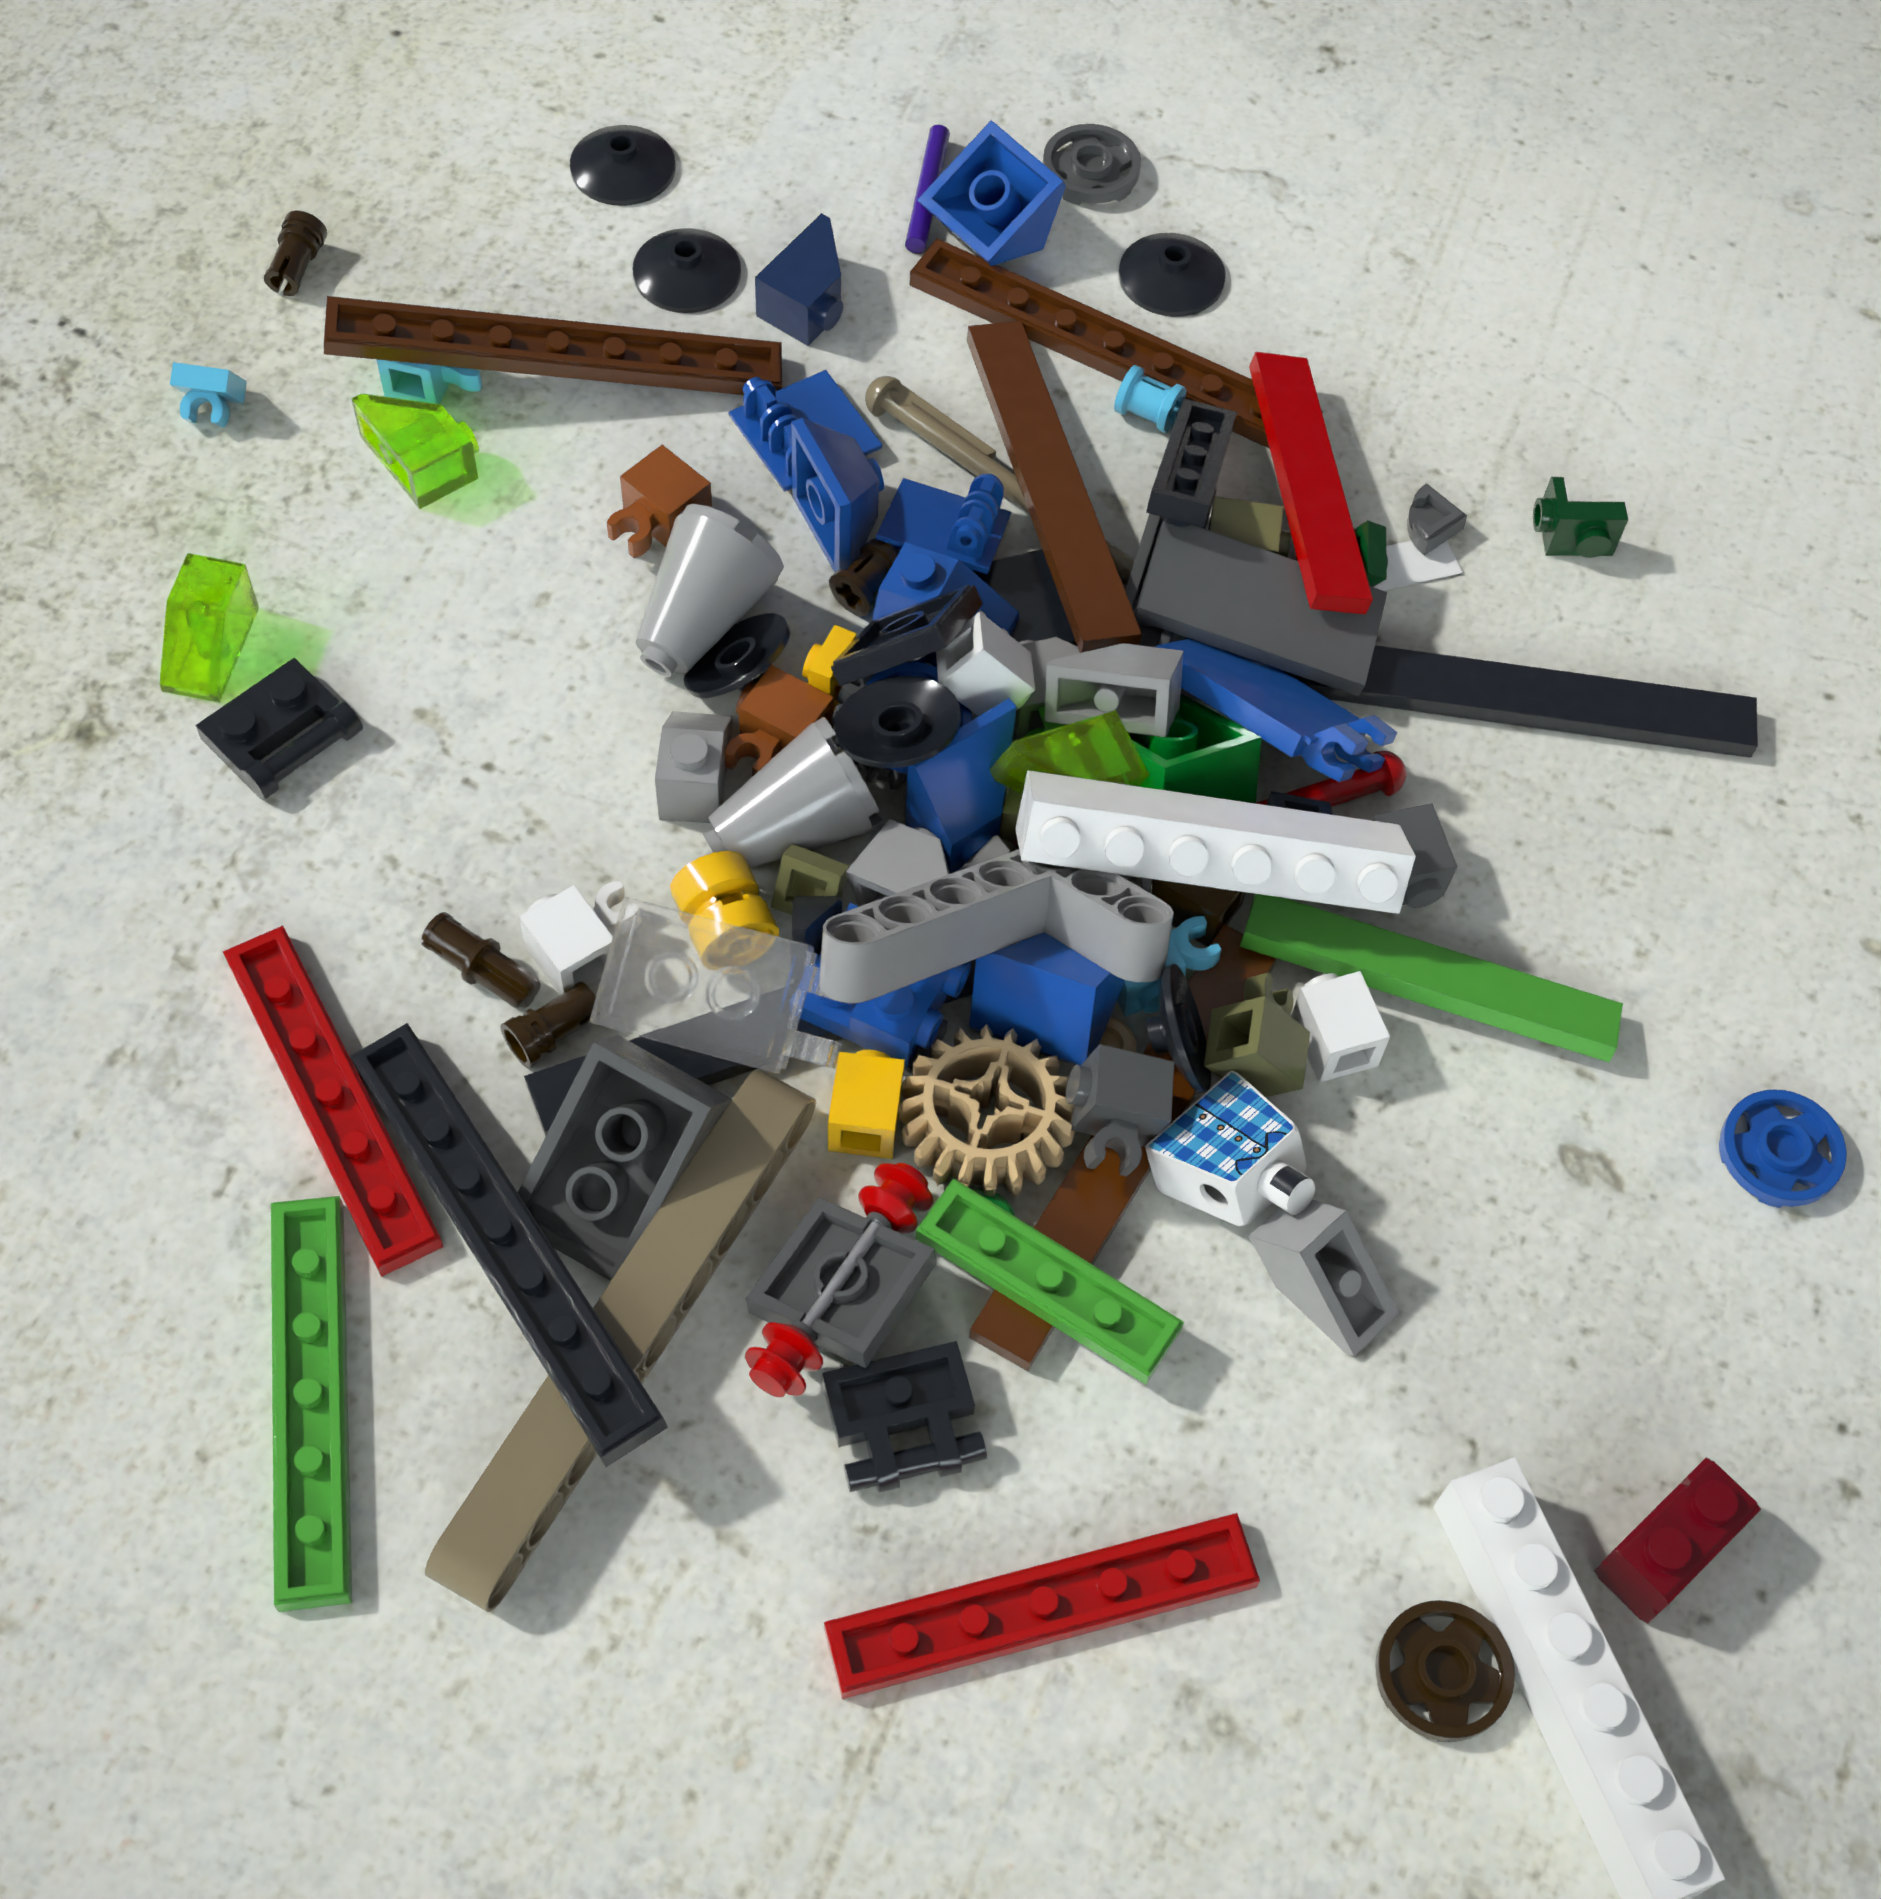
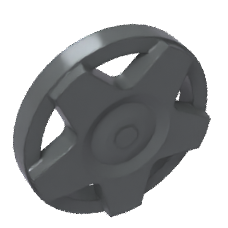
[1043,124,1141,205]

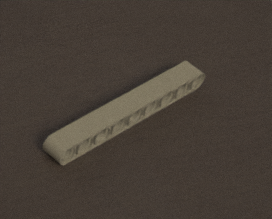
[425,1069,816,1612]

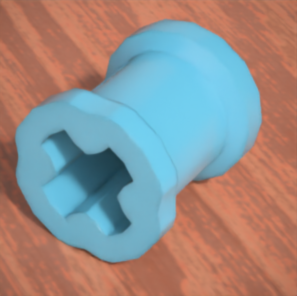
[1114,365,1187,433]

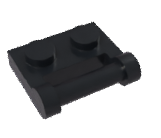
[195,657,363,800]

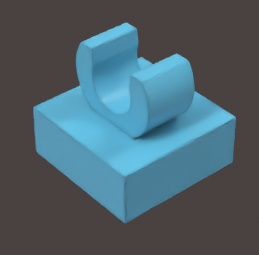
[170,362,247,427]

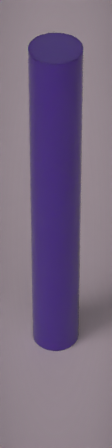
[905,124,950,254]

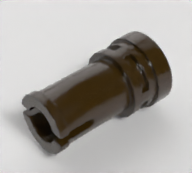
[264,210,327,296]
[500,981,603,1068]

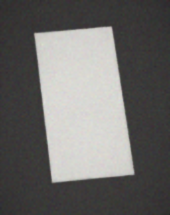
[1374,541,1463,591]

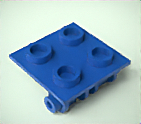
[728,370,882,492]
[876,474,1012,574]

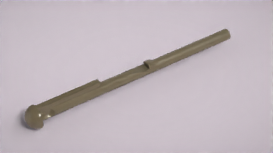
[865,376,1135,583]

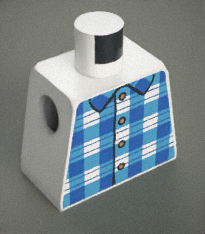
[1145,1070,1315,1226]

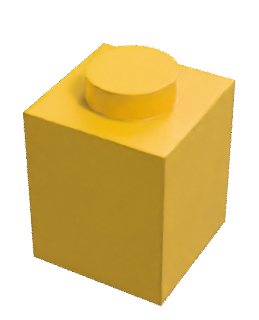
[828,1050,905,1159]

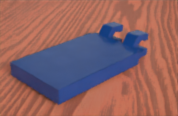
[1156,639,1398,782]

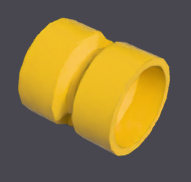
[670,850,779,972]

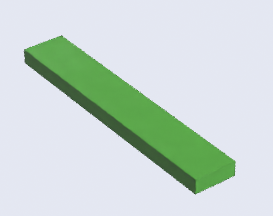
[1240,894,1623,1062]
[271,1196,352,1612]

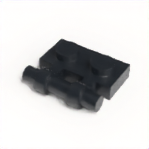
[822,1341,987,1493]

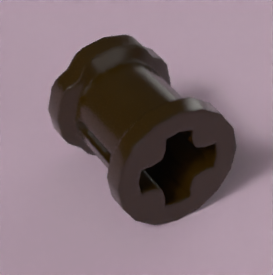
[829,538,897,617]

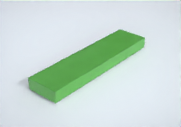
[915,1178,1184,1385]

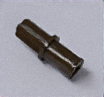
[421,912,541,1008]

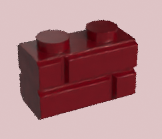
[1594,1457,1761,1624]

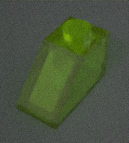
[351,393,479,509]
[159,553,259,703]
[989,710,1149,794]

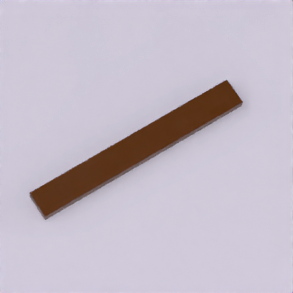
[909,238,1323,449]
[324,296,782,395]
[967,321,1142,653]
[969,924,1278,1371]

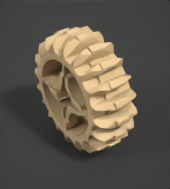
[898,1024,1075,1197]

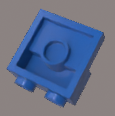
[791,903,972,1067]

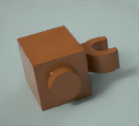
[607,444,712,558]
[725,665,834,777]

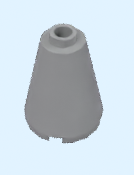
[636,504,784,677]
[703,717,884,868]

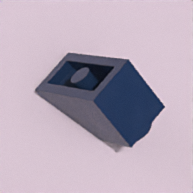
[755,213,843,346]

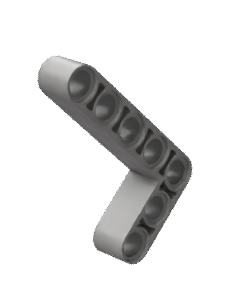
[819,849,1174,1003]

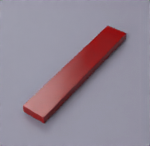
[1249,352,1373,614]
[223,925,444,1277]
[824,1513,1260,1699]

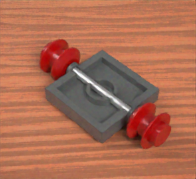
[745,1163,937,1398]

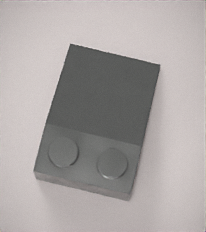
[518,1035,732,1281]

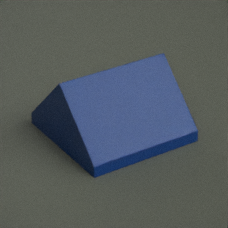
[917,120,1066,266]
[969,932,1125,1065]

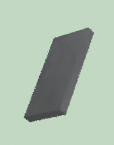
[1134,521,1388,696]

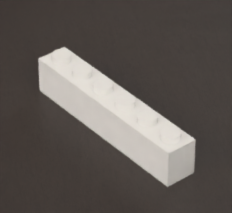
[1016,770,1416,914]
[1433,1457,1725,1899]

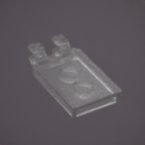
[589,896,853,1074]

